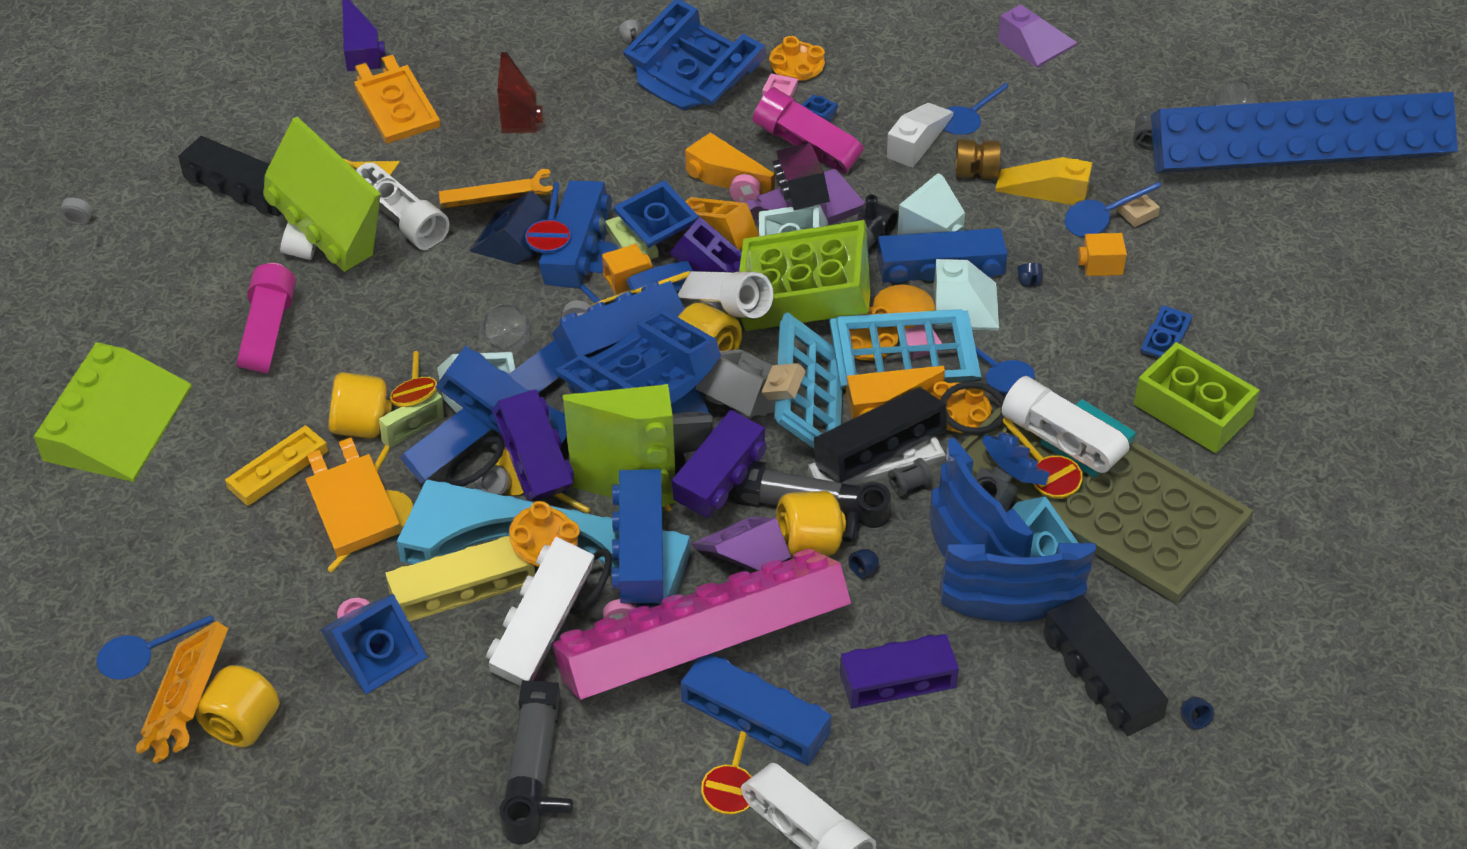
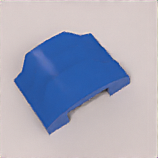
[623,0,766,110]
[555,309,721,404]
[930,437,1034,558]
[940,543,1096,622]

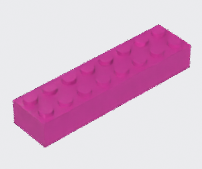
[551,549,851,700]

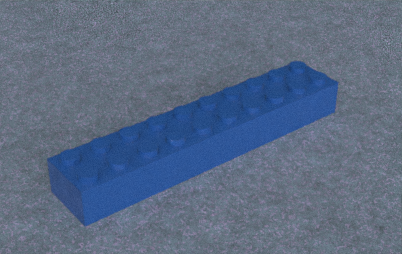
[1151,92,1458,173]

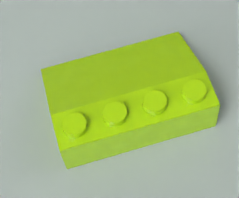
[263,117,381,272]
[739,220,870,331]
[34,342,192,482]
[563,384,677,507]

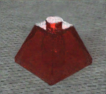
[497,52,543,133]

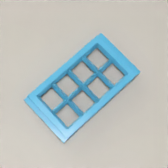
[829,309,981,389]
[774,312,842,448]

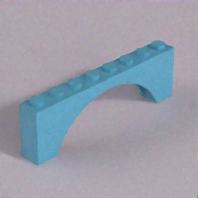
[397,479,690,609]

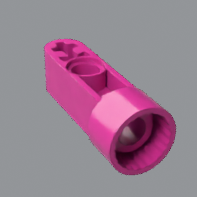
[752,87,864,174]
[236,264,296,374]

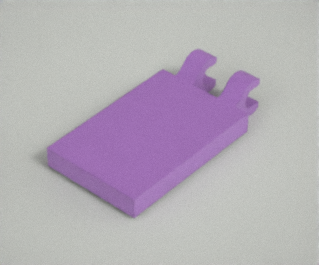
[744,169,865,225]

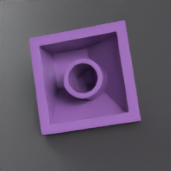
[998,4,1077,68]
[691,516,791,571]

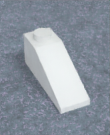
[887,103,954,168]

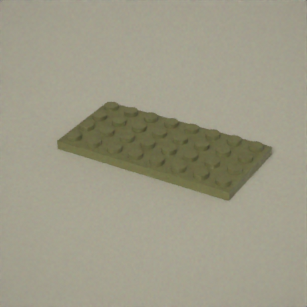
[961,407,1254,603]

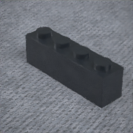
[178,136,282,217]
[772,143,830,210]
[814,387,946,483]
[1043,595,1169,737]

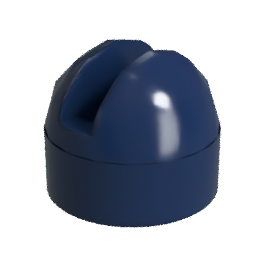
[1017,263,1043,287]
[848,549,879,579]
[1180,696,1214,729]

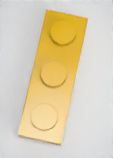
[225,425,328,506]

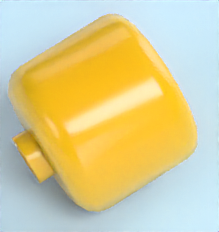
[678,303,742,351]
[328,372,392,439]
[776,491,846,559]
[195,665,280,748]

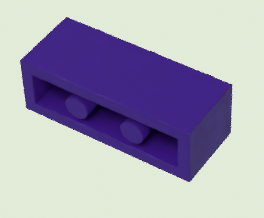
[492,389,574,502]
[672,410,767,519]
[840,634,959,709]

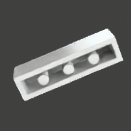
[486,537,594,686]

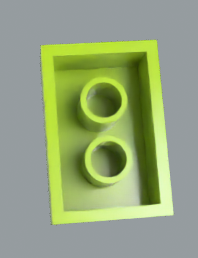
[1133,342,1260,454]

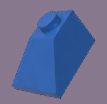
[614,180,699,248]
[320,594,427,694]

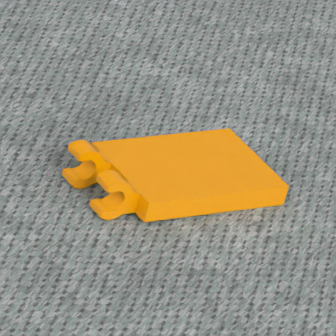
[354,55,441,144]
[438,169,553,209]
[305,437,402,558]
[136,621,229,763]

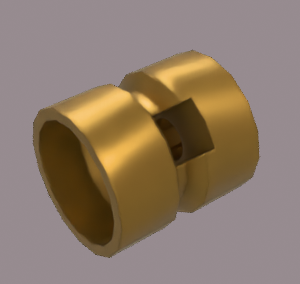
[956,139,1000,179]

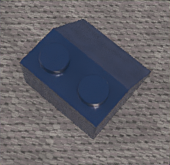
[470,190,556,264]

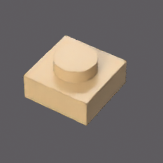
[1115,194,1160,227]
[761,363,806,400]

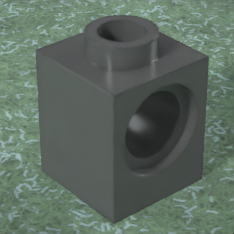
[975,466,1020,511]

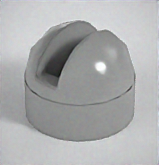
[619,19,643,44]

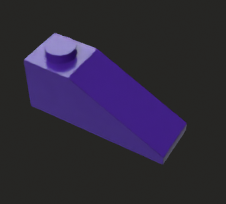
[342,0,386,71]
[669,217,742,273]

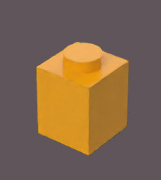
[1078,233,1127,276]
[602,243,652,295]

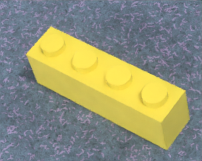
[386,536,535,622]

